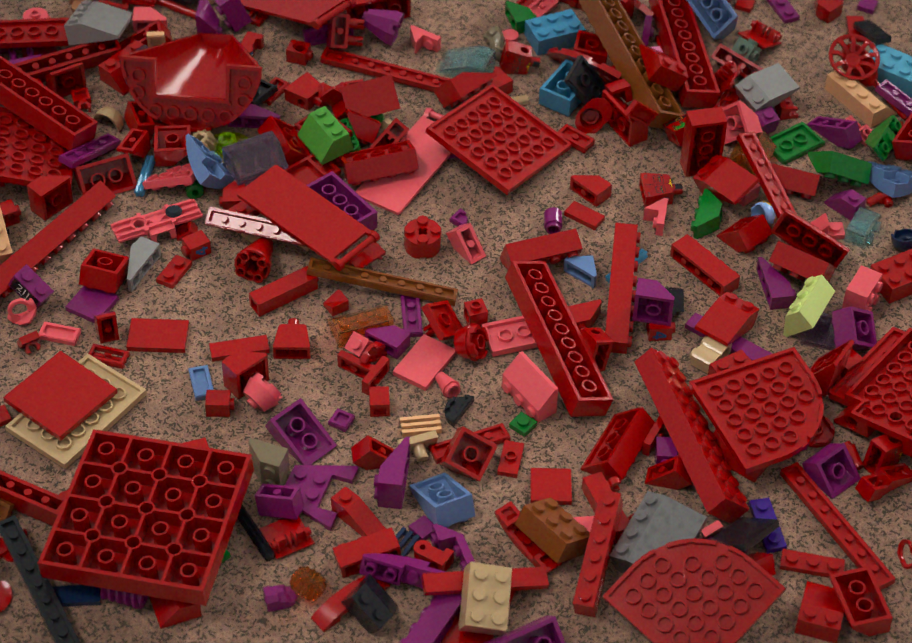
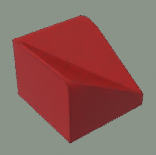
[323,289,349,317]

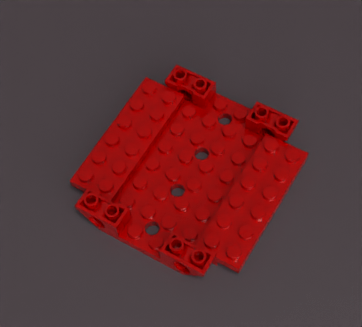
[828,327,912,457]

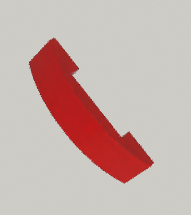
[494,501,563,574]
[311,576,390,632]

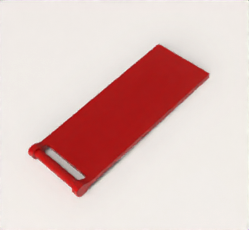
[240,0,356,30]
[237,165,380,271]

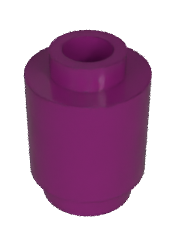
[544,207,563,234]

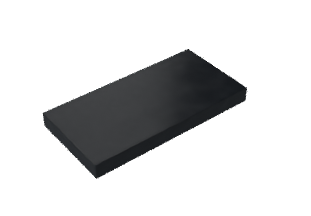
[710,517,779,553]

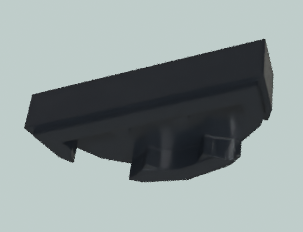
[444,395,474,427]

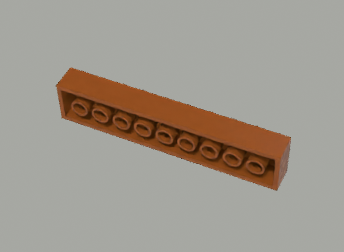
[579,0,684,129]

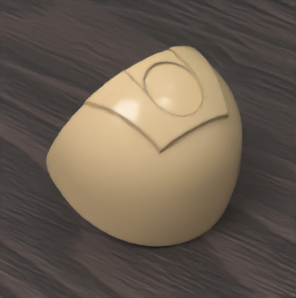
[93,106,124,132]

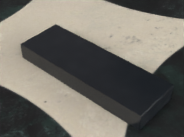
[854,20,891,45]

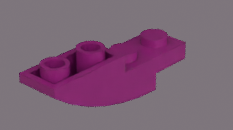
[359,554,444,588]

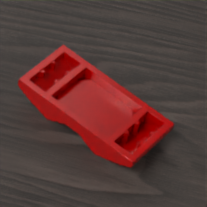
[284,154,341,185]

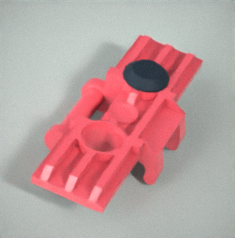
[110,198,203,243]

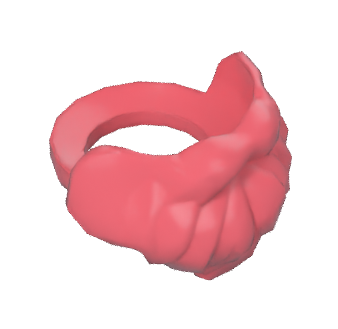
[7,298,37,325]

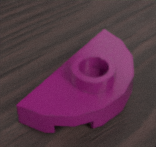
[642,15,655,46]

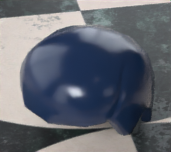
[891,229,912,252]

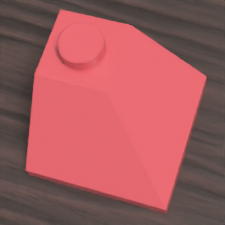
[722,100,763,145]

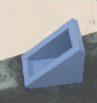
[564,255,597,288]

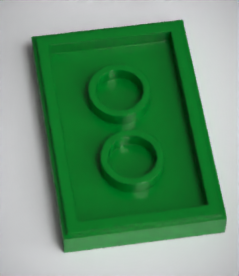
[761,122,825,165]

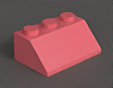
[501,351,558,423]

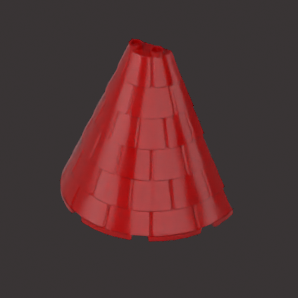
[120,33,263,132]

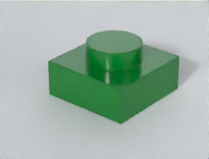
[509,412,537,437]

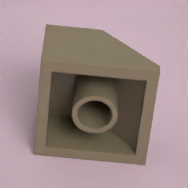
[248,438,290,485]

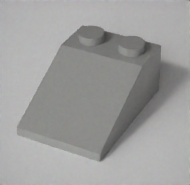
[735,63,800,112]

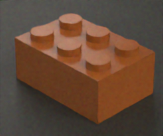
[515,497,590,563]

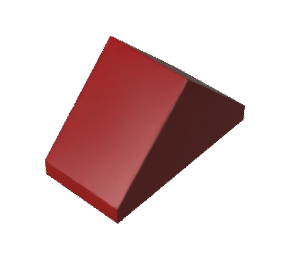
[491,66,513,94]

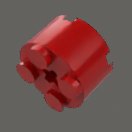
[404,215,441,259]

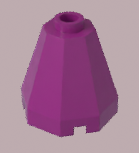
[362,9,405,46]

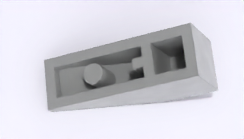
[127,236,161,292]

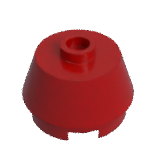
[454,323,489,361]

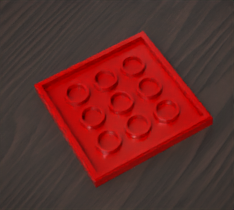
[3,351,118,441]

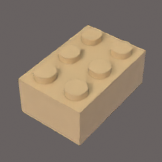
[459,562,512,636]

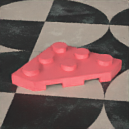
[142,163,196,191]

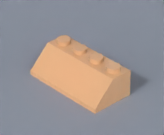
[824,68,897,128]

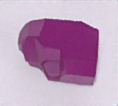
[263,585,298,612]

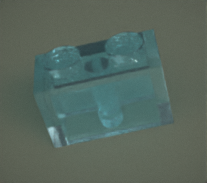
[844,207,881,249]

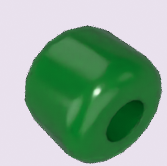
[185,179,204,199]

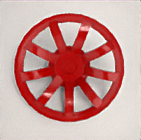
[828,34,880,80]

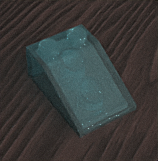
[435,45,496,77]

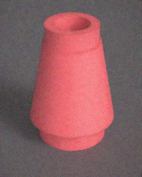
[435,372,461,398]

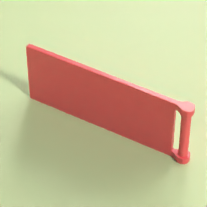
[355,107,452,215]

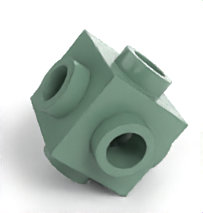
[732,36,762,63]

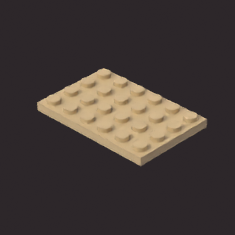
[5,354,147,469]

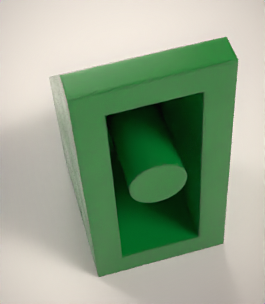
[505,1,537,34]

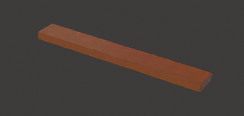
[306,258,458,306]

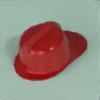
[575,98,613,134]

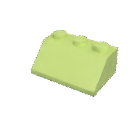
[783,274,835,337]

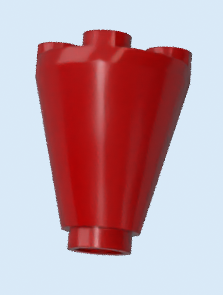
[234,238,273,283]

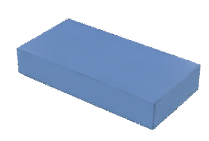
[188,365,214,401]

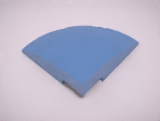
[186,134,239,189]
[866,161,912,198]

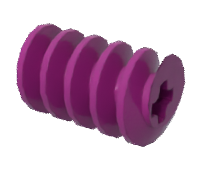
[101,588,148,610]

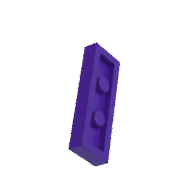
[749,497,787,553]

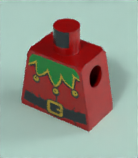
[663,114,686,146]

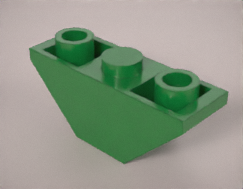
[865,115,902,161]
[691,189,723,239]

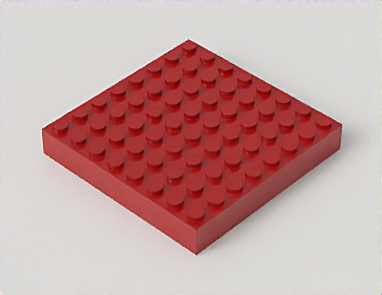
[38,429,254,606]

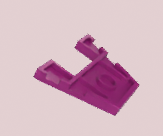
[285,465,359,531]

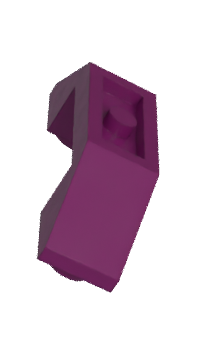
[430,524,475,595]

